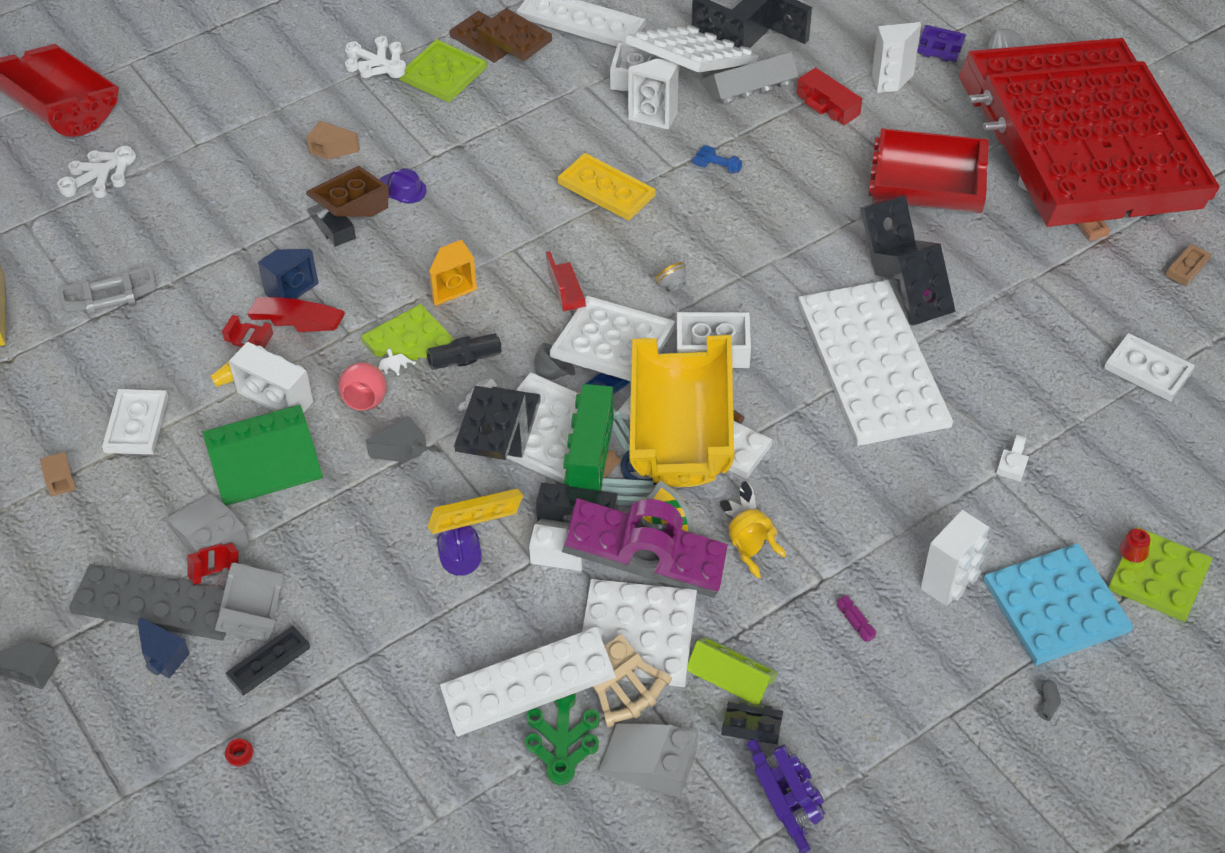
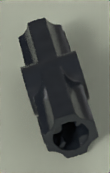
[426,333,502,370]

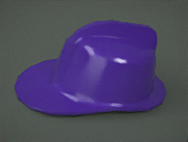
[379,168,427,204]
[437,525,482,576]

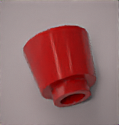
[1119,528,1151,563]

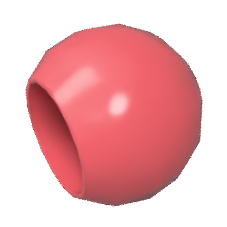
[338,362,387,411]

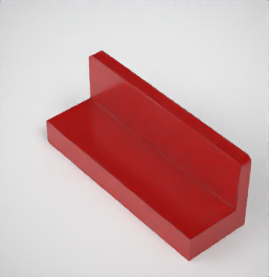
[546,251,586,311]

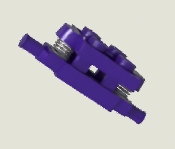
[747,739,825,853]

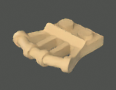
[592,634,672,727]

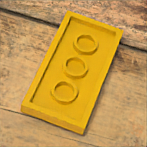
[558,153,656,221]

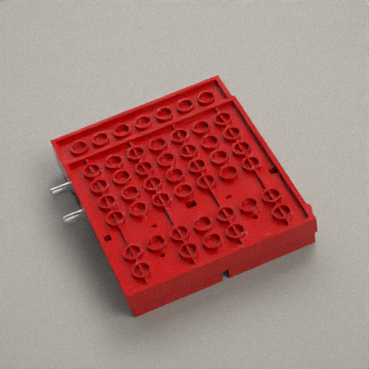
[959,38,1220,227]

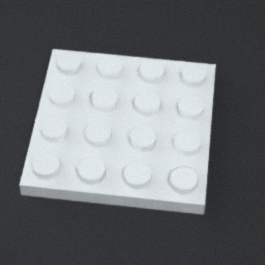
[550,296,675,382]
[507,372,615,484]
[582,579,697,687]

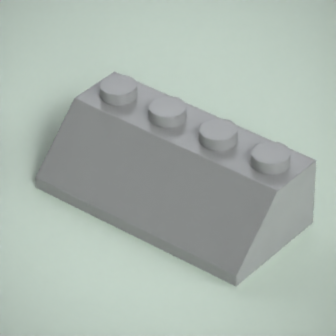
[701,52,798,104]

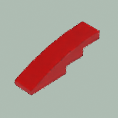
[247,297,345,332]

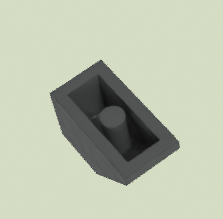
[366,416,427,462]
[0,641,59,689]

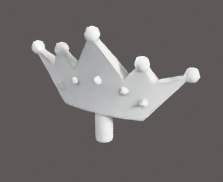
[378,349,416,376]

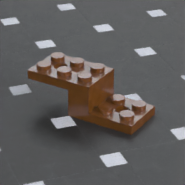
[450,8,552,63]

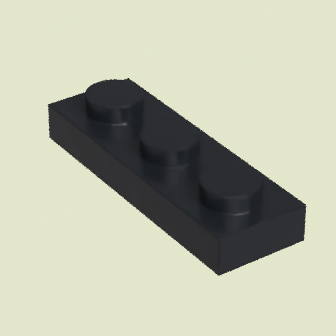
[226,626,310,696]

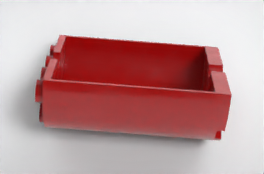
[0,44,119,137]
[868,128,989,213]

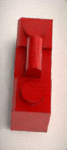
[796,67,863,125]

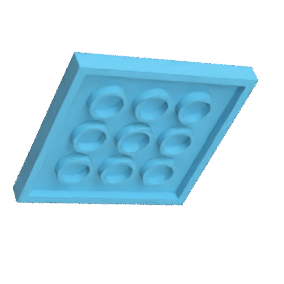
[983,543,1133,666]

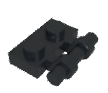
[721,700,783,745]

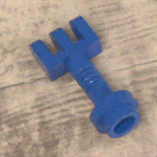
[692,145,742,174]

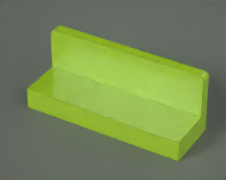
[687,637,778,706]

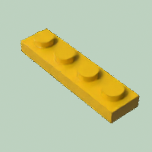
[427,488,523,534]

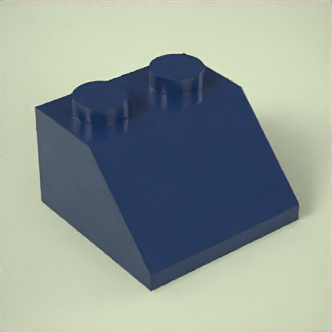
[258,249,319,299]

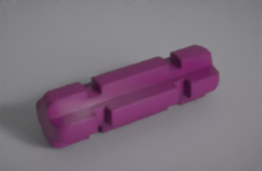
[837,595,877,642]

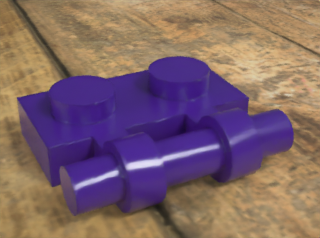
[917,25,966,62]

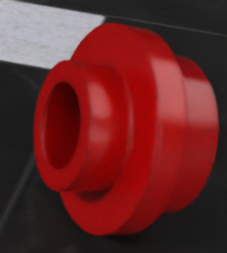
[225,738,254,767]

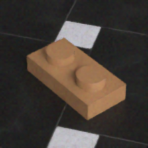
[1166,244,1212,287]

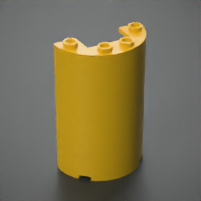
[630,335,734,487]

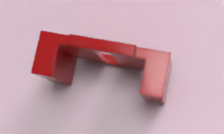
[222,314,273,348]
[187,543,239,585]

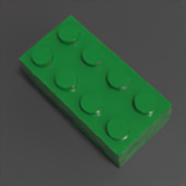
[563,384,614,491]

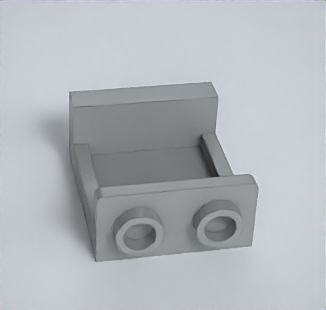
[215,563,284,642]

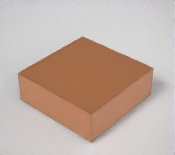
[1078,221,1111,241]

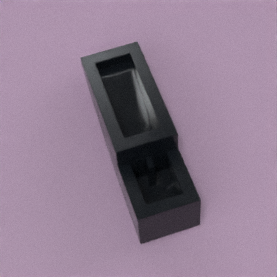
[307,204,356,247]

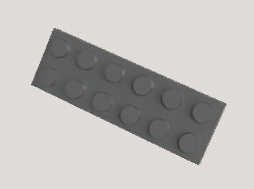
[69,564,226,641]

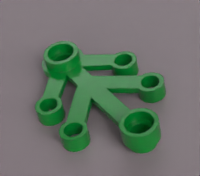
[525,693,600,785]

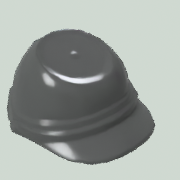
[534,343,575,379]

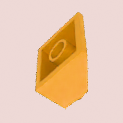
[429,239,477,306]

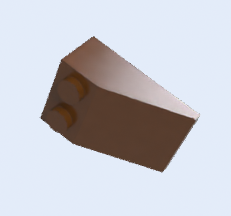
[306,166,389,217]

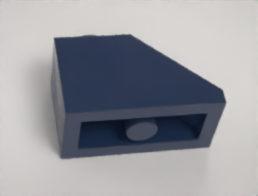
[138,617,190,679]

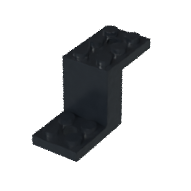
[692,0,812,48]
[860,195,956,325]
[454,386,541,460]

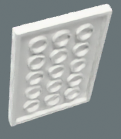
[625,26,759,72]

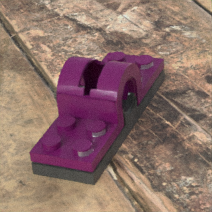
[562,498,728,598]

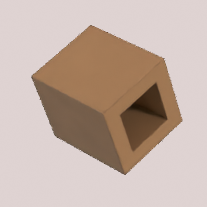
[40,452,76,497]

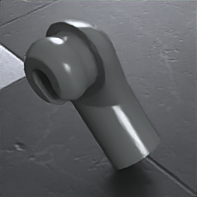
[1037,679,1061,721]

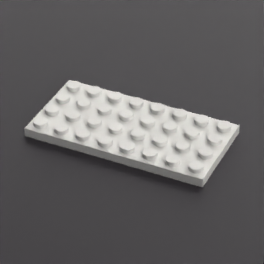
[798,280,953,446]

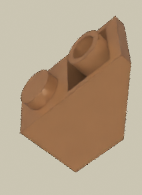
[306,121,360,159]

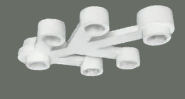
[345,36,406,78]
[57,146,136,198]

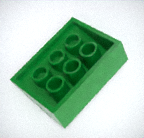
[202,404,323,506]

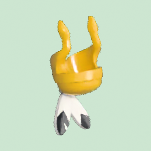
[720,481,786,578]

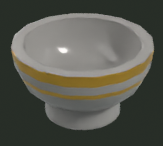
[654,262,686,292]

